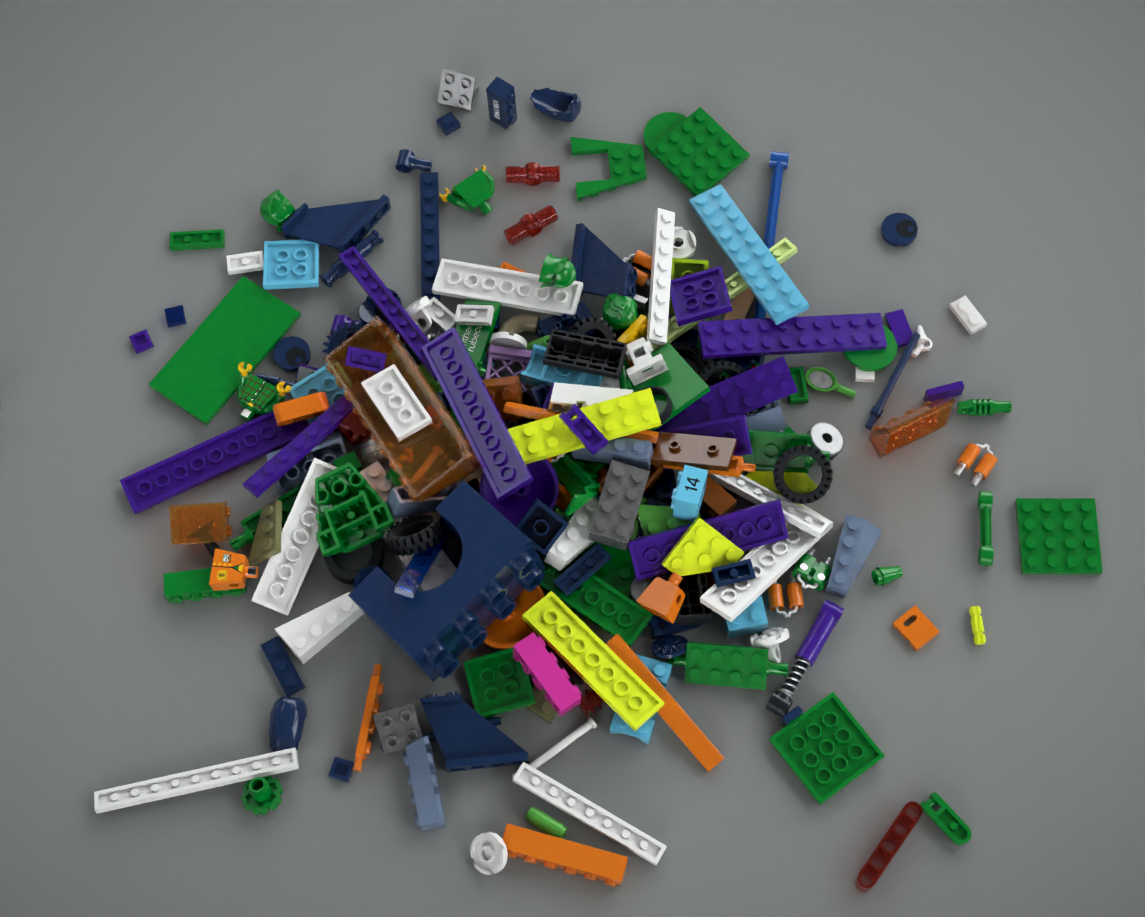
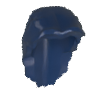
[530,88,582,122]
[269,696,307,752]

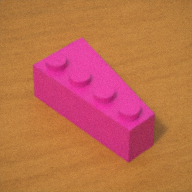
[513,632,582,717]

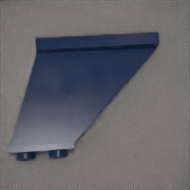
[571,223,638,299]

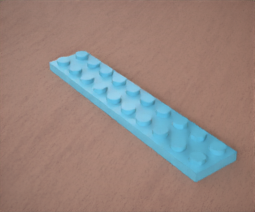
[689,184,809,325]

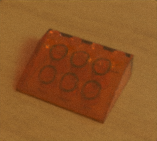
[869,398,955,458]

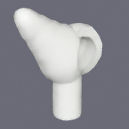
[911,325,932,358]

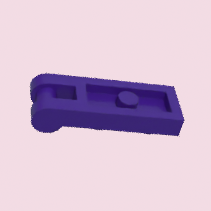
[559,404,609,455]

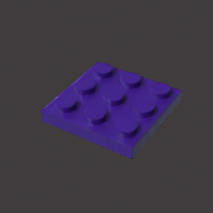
[670,266,733,326]

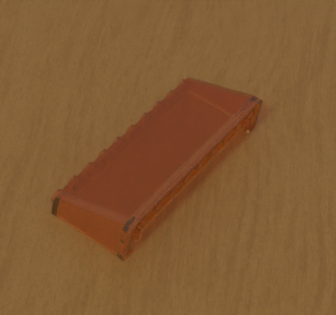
[324,316,481,502]

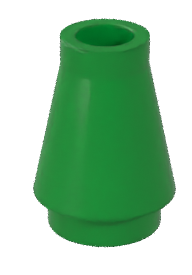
[871,565,903,586]

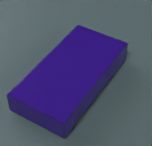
[884,309,913,348]
[923,381,964,404]

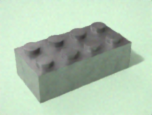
[588,460,650,551]

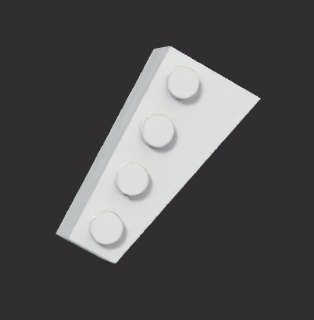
[548,382,633,413]
[544,497,599,571]
[275,592,364,664]

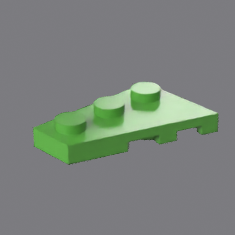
[637,505,701,536]

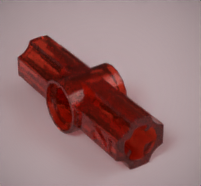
[506,162,560,186]
[504,205,558,245]

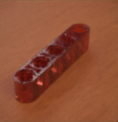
[855,802,922,892]

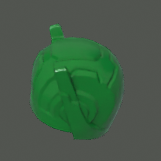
[260,189,295,232]
[602,293,638,331]

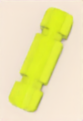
[969,606,986,645]

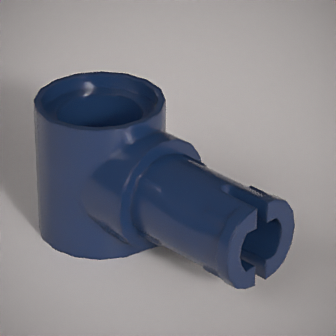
[396,149,432,173]

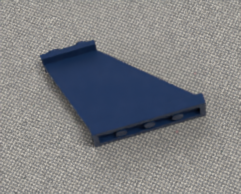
[281,194,391,253]
[420,692,530,772]

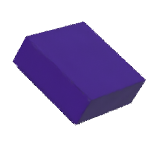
[129,329,154,354]

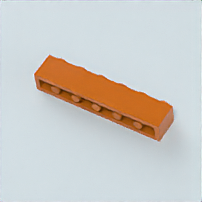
[502,823,628,887]

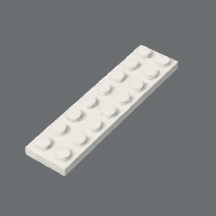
[432,258,583,318]
[251,458,337,616]
[700,504,833,622]

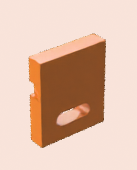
[892,605,940,652]

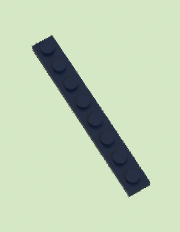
[420,172,440,302]

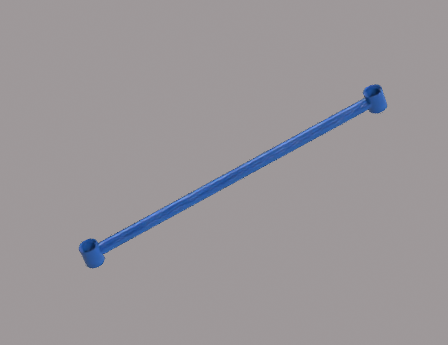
[754,151,789,319]

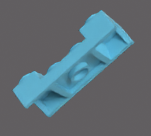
[521,344,604,387]
[610,654,672,744]

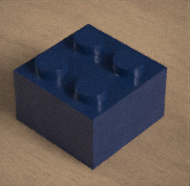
[515,497,569,555]

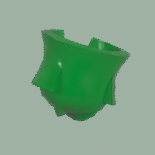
[539,253,576,288]

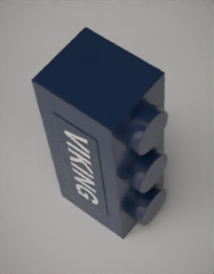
[486,77,517,129]

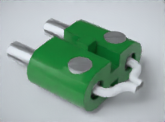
[792,547,833,590]

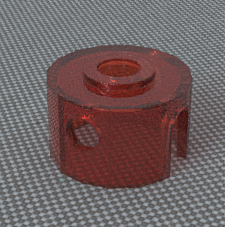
[337,404,381,446]

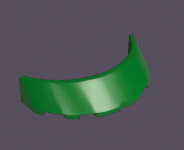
[551,452,600,516]

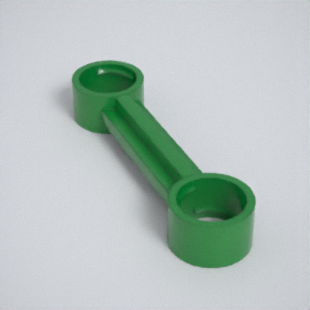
[978,491,994,566]

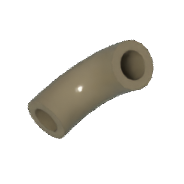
[498,313,540,336]

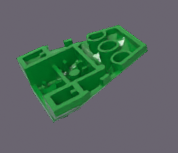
[315,462,395,556]

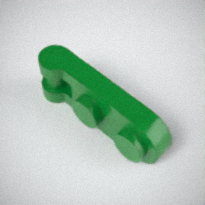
[919,792,972,846]

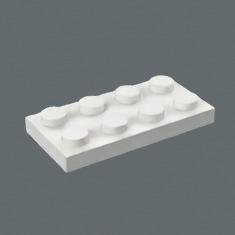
[361,364,433,442]

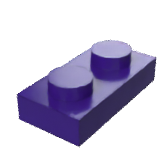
[345,346,387,372]

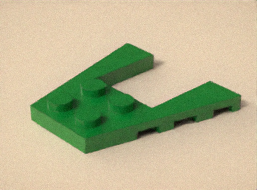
[570,137,647,202]

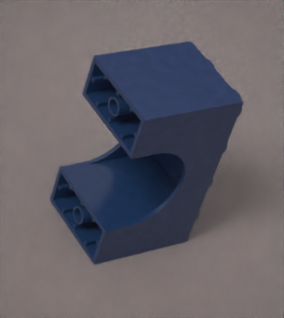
[348,480,545,682]

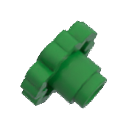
[241,775,284,815]

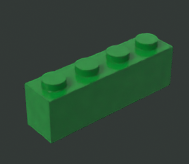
[163,568,247,604]

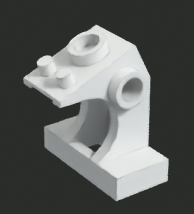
[626,337,669,386]

